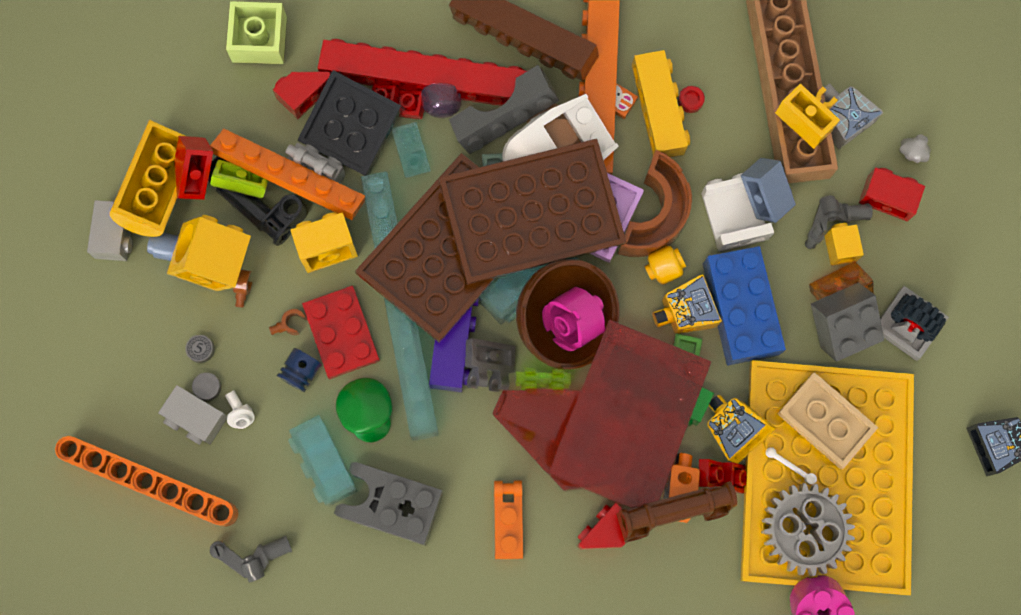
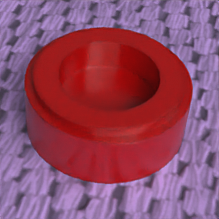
[678,86,705,113]

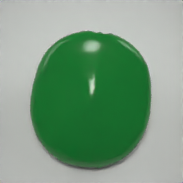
[336,378,393,443]

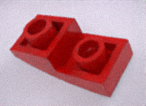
[372,85,428,119]
[698,459,747,493]

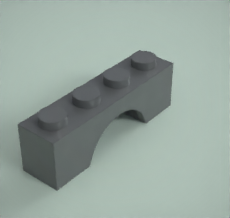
[449,65,559,154]

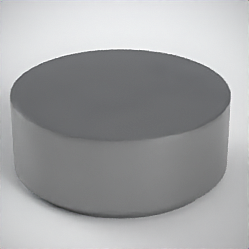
[192,373,221,401]

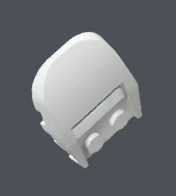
[502,94,619,162]

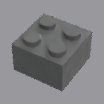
[811,283,884,362]

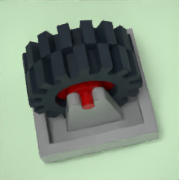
[880,286,949,361]

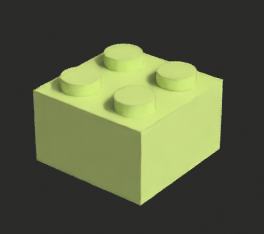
[226,1,287,64]

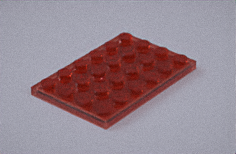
[548,320,712,508]

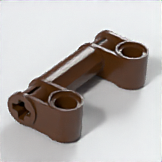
[616,481,737,542]

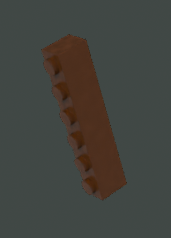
[449,0,599,81]

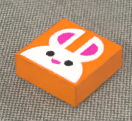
[615,83,638,119]

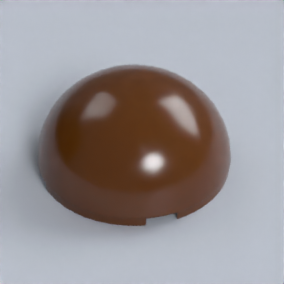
[516,259,619,369]

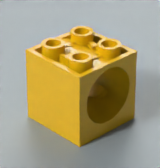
[167,215,251,291]

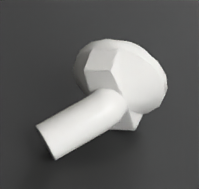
[225,390,255,429]

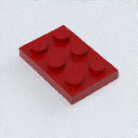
[302,285,380,380]

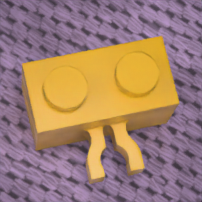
[775,84,840,149]

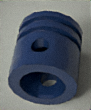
[276,348,322,393]

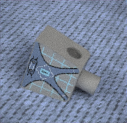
[824,84,883,150]

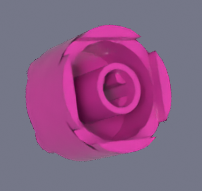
[542,287,605,351]
[790,575,855,615]

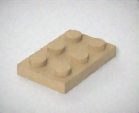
[777,372,878,469]

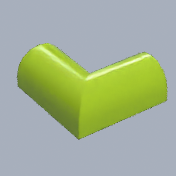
[211,160,269,198]

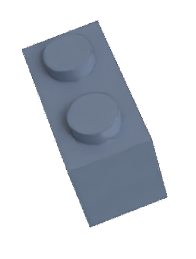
[740,158,796,223]

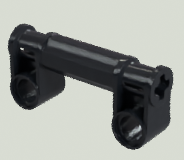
[208,156,307,246]

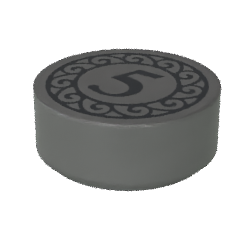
[185,335,215,363]

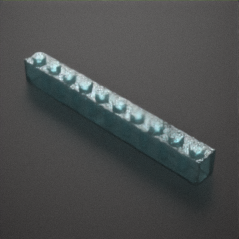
[361,171,439,441]

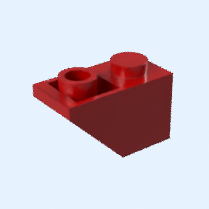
[577,503,626,550]

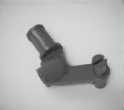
[805,195,873,249]
[209,535,292,583]

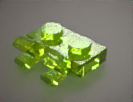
[515,367,571,392]

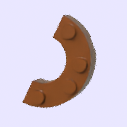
[618,150,692,257]

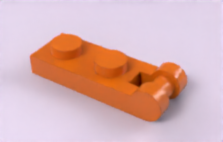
[494,480,523,559]

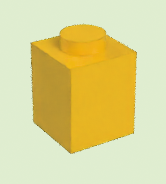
[825,223,864,266]

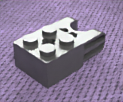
[334,462,443,546]

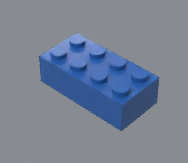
[703,246,786,366]

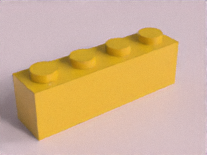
[632,50,690,158]

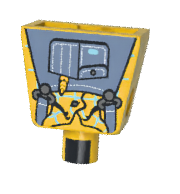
[652,274,722,334]
[707,395,776,464]

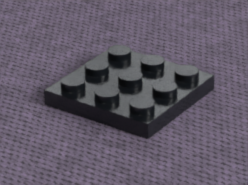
[298,70,403,177]

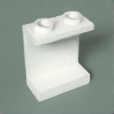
[701,173,774,252]

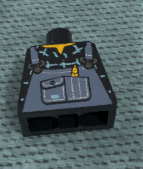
[966,417,1021,477]

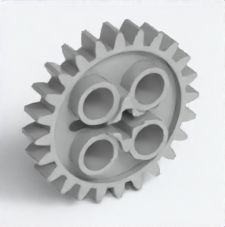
[761,483,855,576]

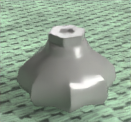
[900,134,931,163]

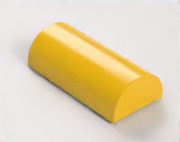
[110,120,185,237]

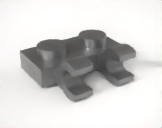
[465,338,515,392]

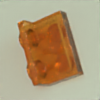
[809,261,874,300]

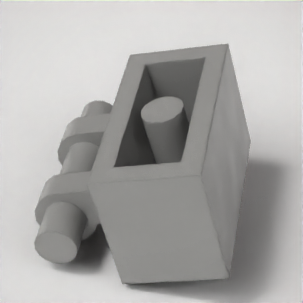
[285,143,346,184]

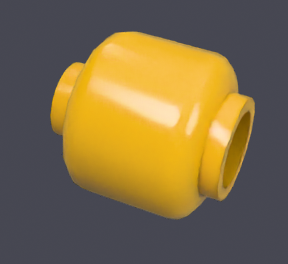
[645,246,686,285]

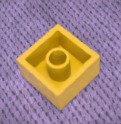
[291,212,358,273]

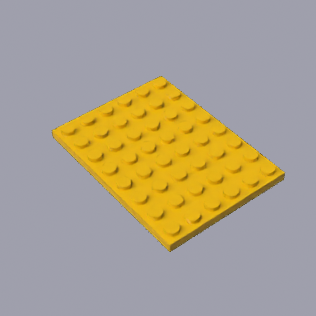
[741,360,914,595]

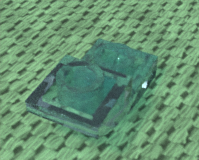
[392,122,431,178]

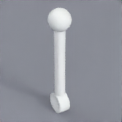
[765,447,817,485]

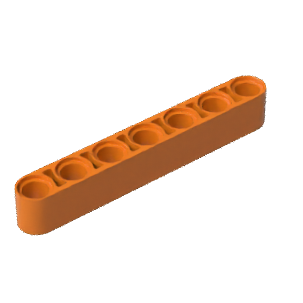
[55,436,238,527]

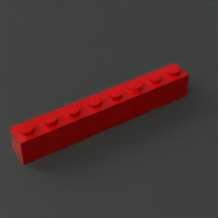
[317,39,527,106]

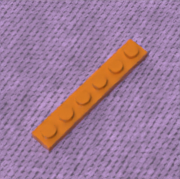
[210,129,365,220]

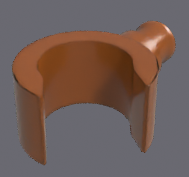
[233,269,252,308]
[269,309,307,335]

